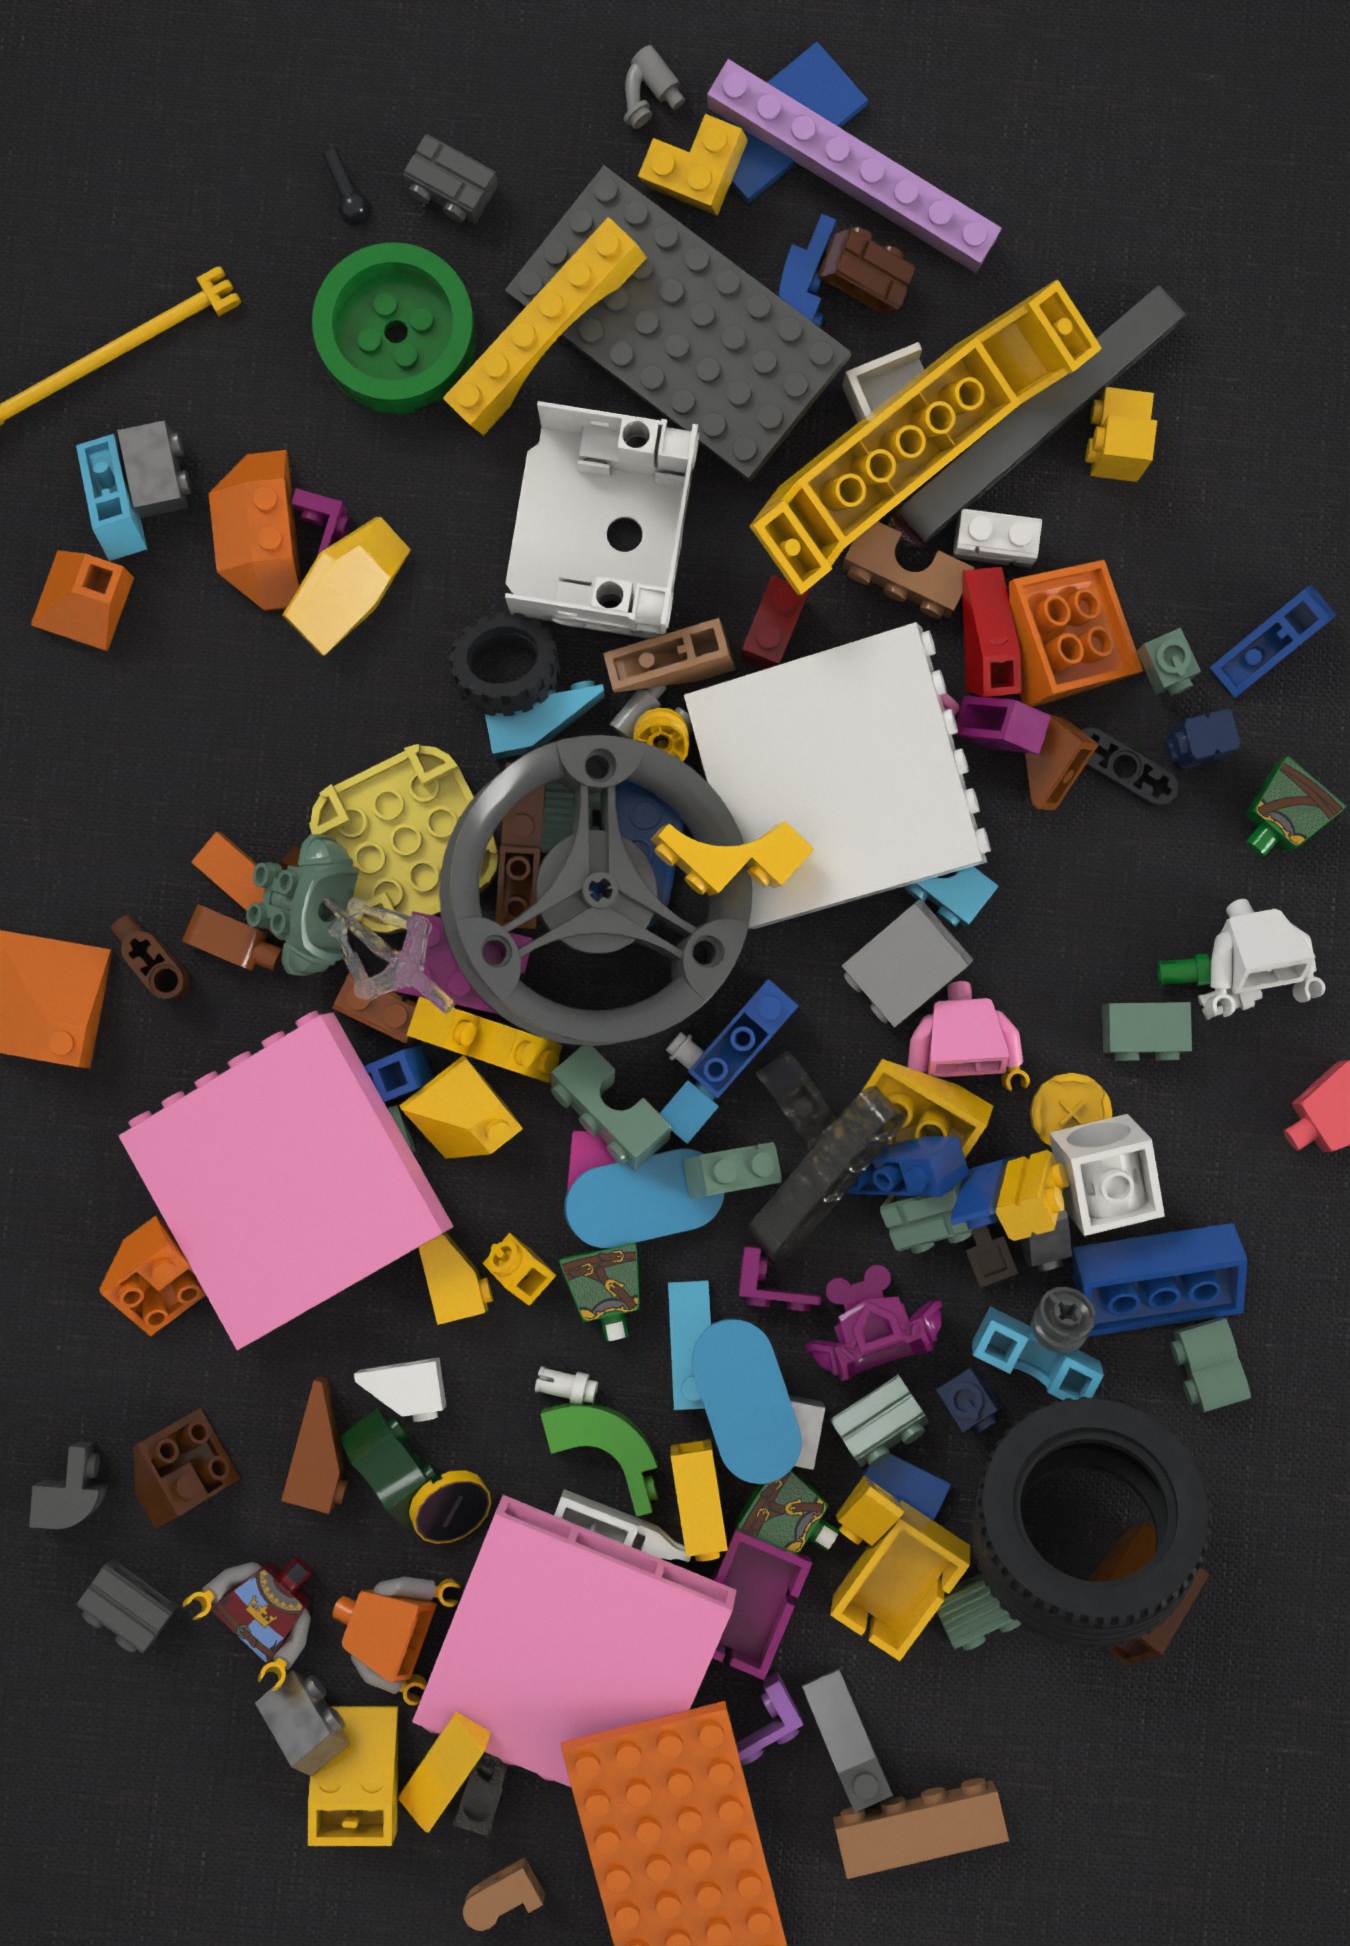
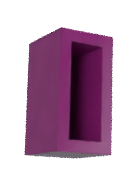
[953,696,1051,754]

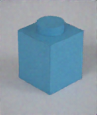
[660,1080,719,1144]

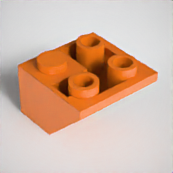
[31,550,134,652]
[99,1215,206,1337]

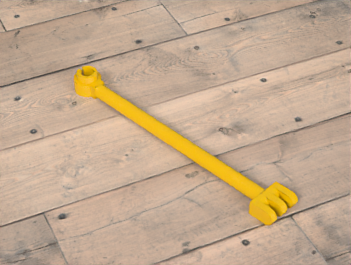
[0,266,241,426]

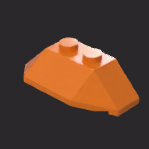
[209,450,302,611]

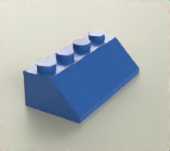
[1072,1223,1247,1337]

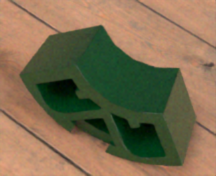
[339,1408,443,1531]

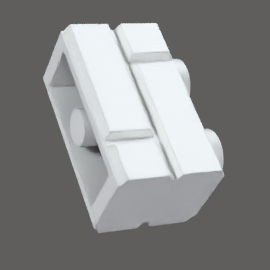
[952,509,1042,568]

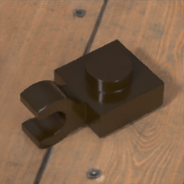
[964,1225,1018,1288]

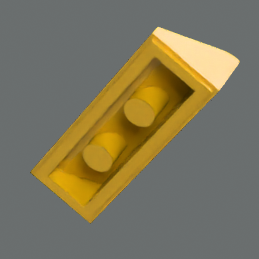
[398,1711,491,1833]

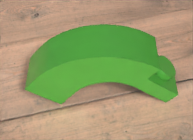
[540,1402,658,1517]

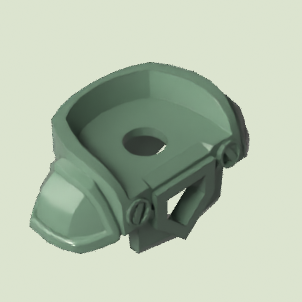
[246,834,360,976]

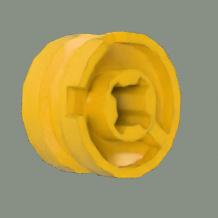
[633,708,689,762]

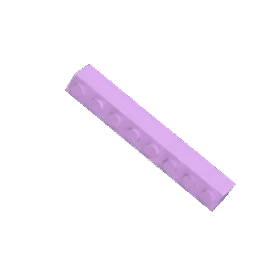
[707,59,1002,273]

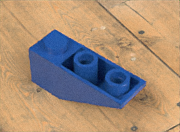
[688,979,799,1098]
[835,1136,970,1197]
[950,1156,1017,1230]

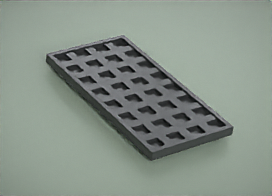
[505,165,851,482]

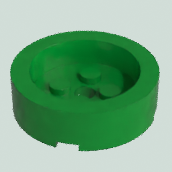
[312,242,477,414]

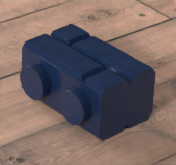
[1164,709,1241,771]

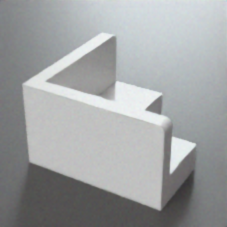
[842,342,924,423]

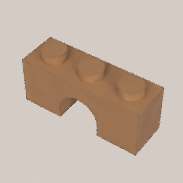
[842,521,975,619]

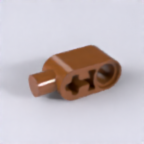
[181,904,283,971]

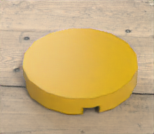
[1030,1073,1112,1148]

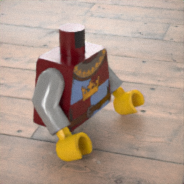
[183,1556,313,1691]

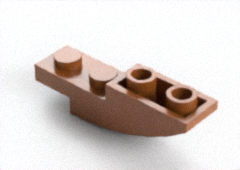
[496,762,546,929]

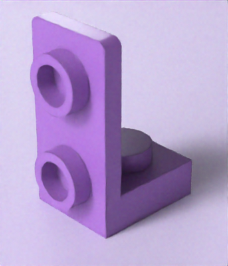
[736,1672,803,1765]

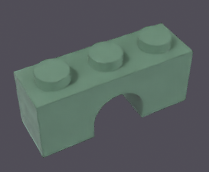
[551,1046,672,1171]

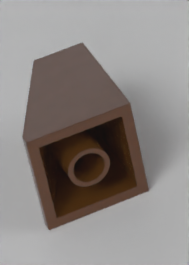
[1087,1522,1210,1666]

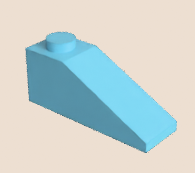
[76,434,147,561]
[668,1280,711,1410]

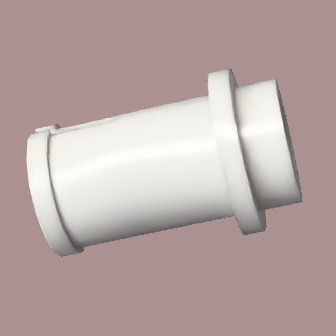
[666,1032,704,1070]

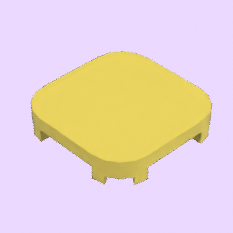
[309,744,499,934]

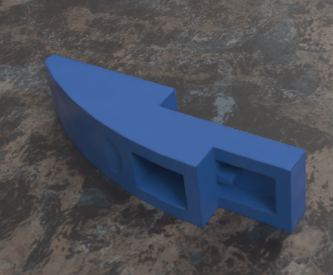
[779,214,836,328]

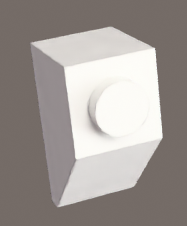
[354,1357,446,1422]

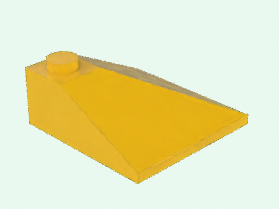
[822,1059,993,1196]

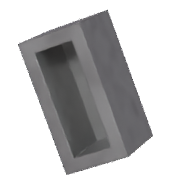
[117,420,192,518]
[255,1670,350,1777]

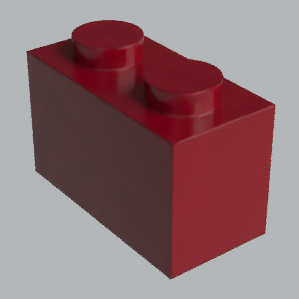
[741,575,809,669]

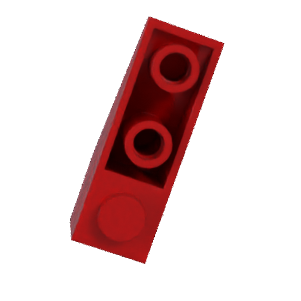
[962,567,1022,697]

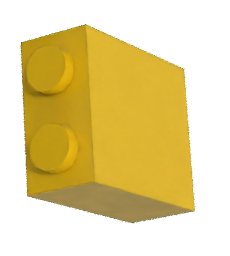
[671,1439,728,1561]

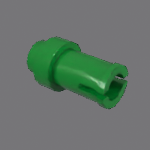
[1157,953,1211,986]

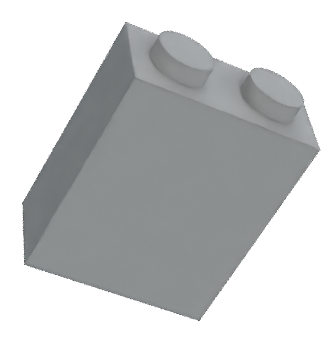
[842,899,973,1028]

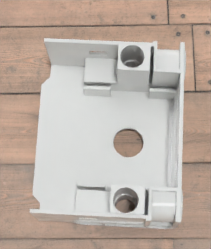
[505,401,700,639]

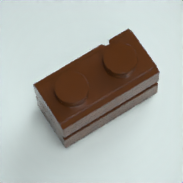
[818,227,915,314]

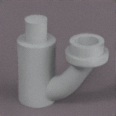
[623,45,685,129]
[609,686,693,741]

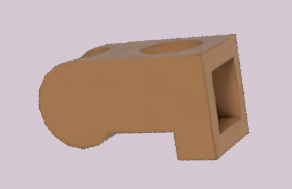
[463,1857,545,1931]

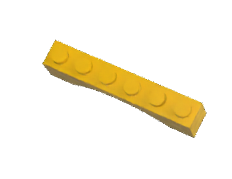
[443,217,647,436]

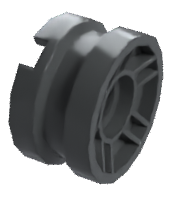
[1031,1287,1096,1354]

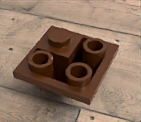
[134,1408,240,1529]

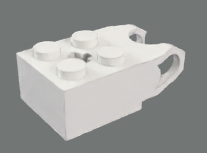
[554,1489,691,1562]

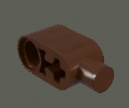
[110,914,191,1001]

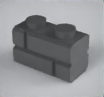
[403,134,498,224]
[77,1559,179,1653]

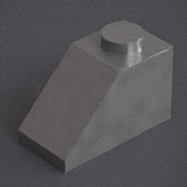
[1020,1210,1072,1272]

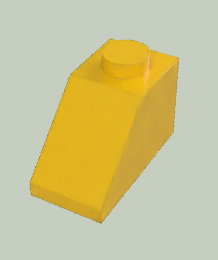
[836,1475,905,1546]

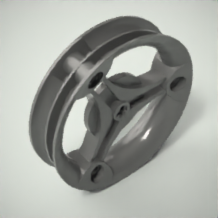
[439,735,752,1046]

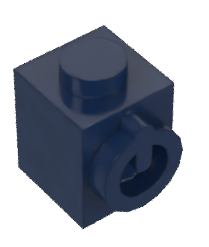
[936,1367,1004,1434]

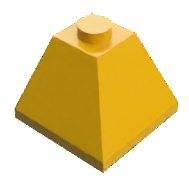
[399,1055,523,1159]

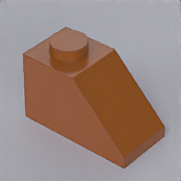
[1025,715,1099,811]

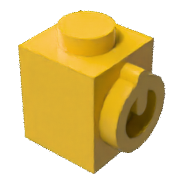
[483,1233,557,1306]

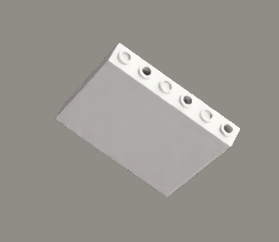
[684,622,991,929]

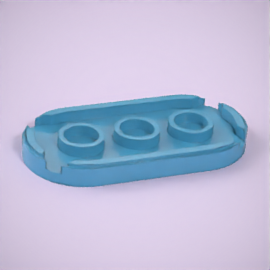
[564,1149,725,1248]
[692,1319,802,1484]

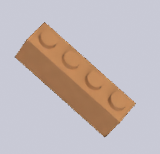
[833,1778,1009,1879]

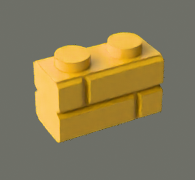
[995,1150,1069,1241]

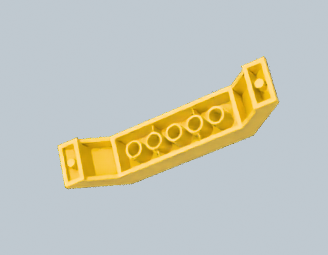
[750,280,1102,595]

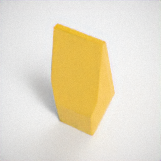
[283,517,411,656]

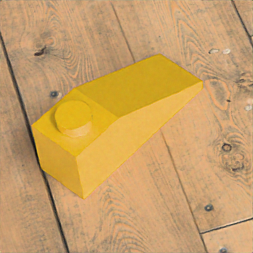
[419,1232,493,1325]

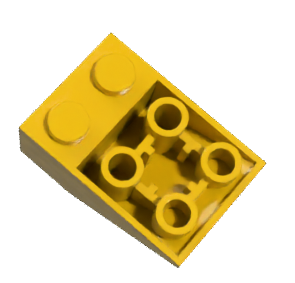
[308,1706,398,1846]

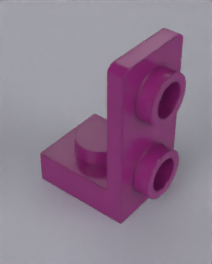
[291,488,351,556]
[738,1245,821,1311]

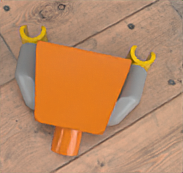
[332,1577,461,1706]

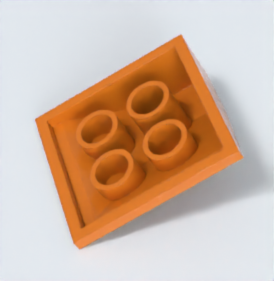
[1009,560,1143,707]
[0,930,113,1068]

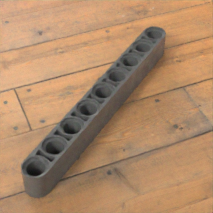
[898,285,1187,543]

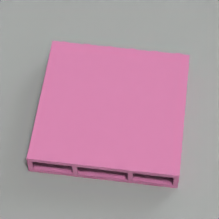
[118,1010,454,1350]
[412,1495,737,1787]

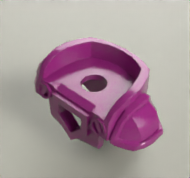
[804,1265,943,1382]

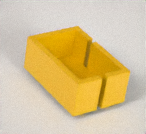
[830,1500,970,1661]

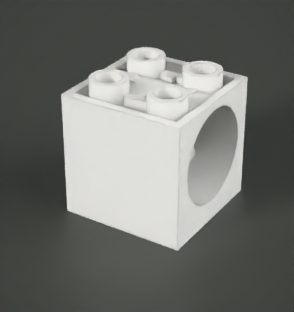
[1049,1114,1165,1236]

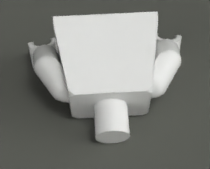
[1204,899,1325,1018]

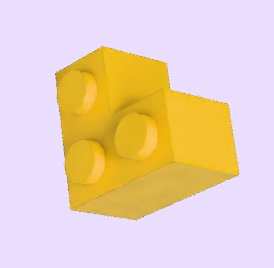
[638,114,748,216]
[1085,387,1157,482]

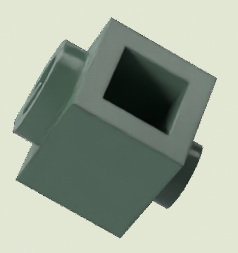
[1136,628,1201,696]

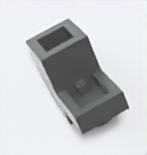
[29,1441,108,1529]

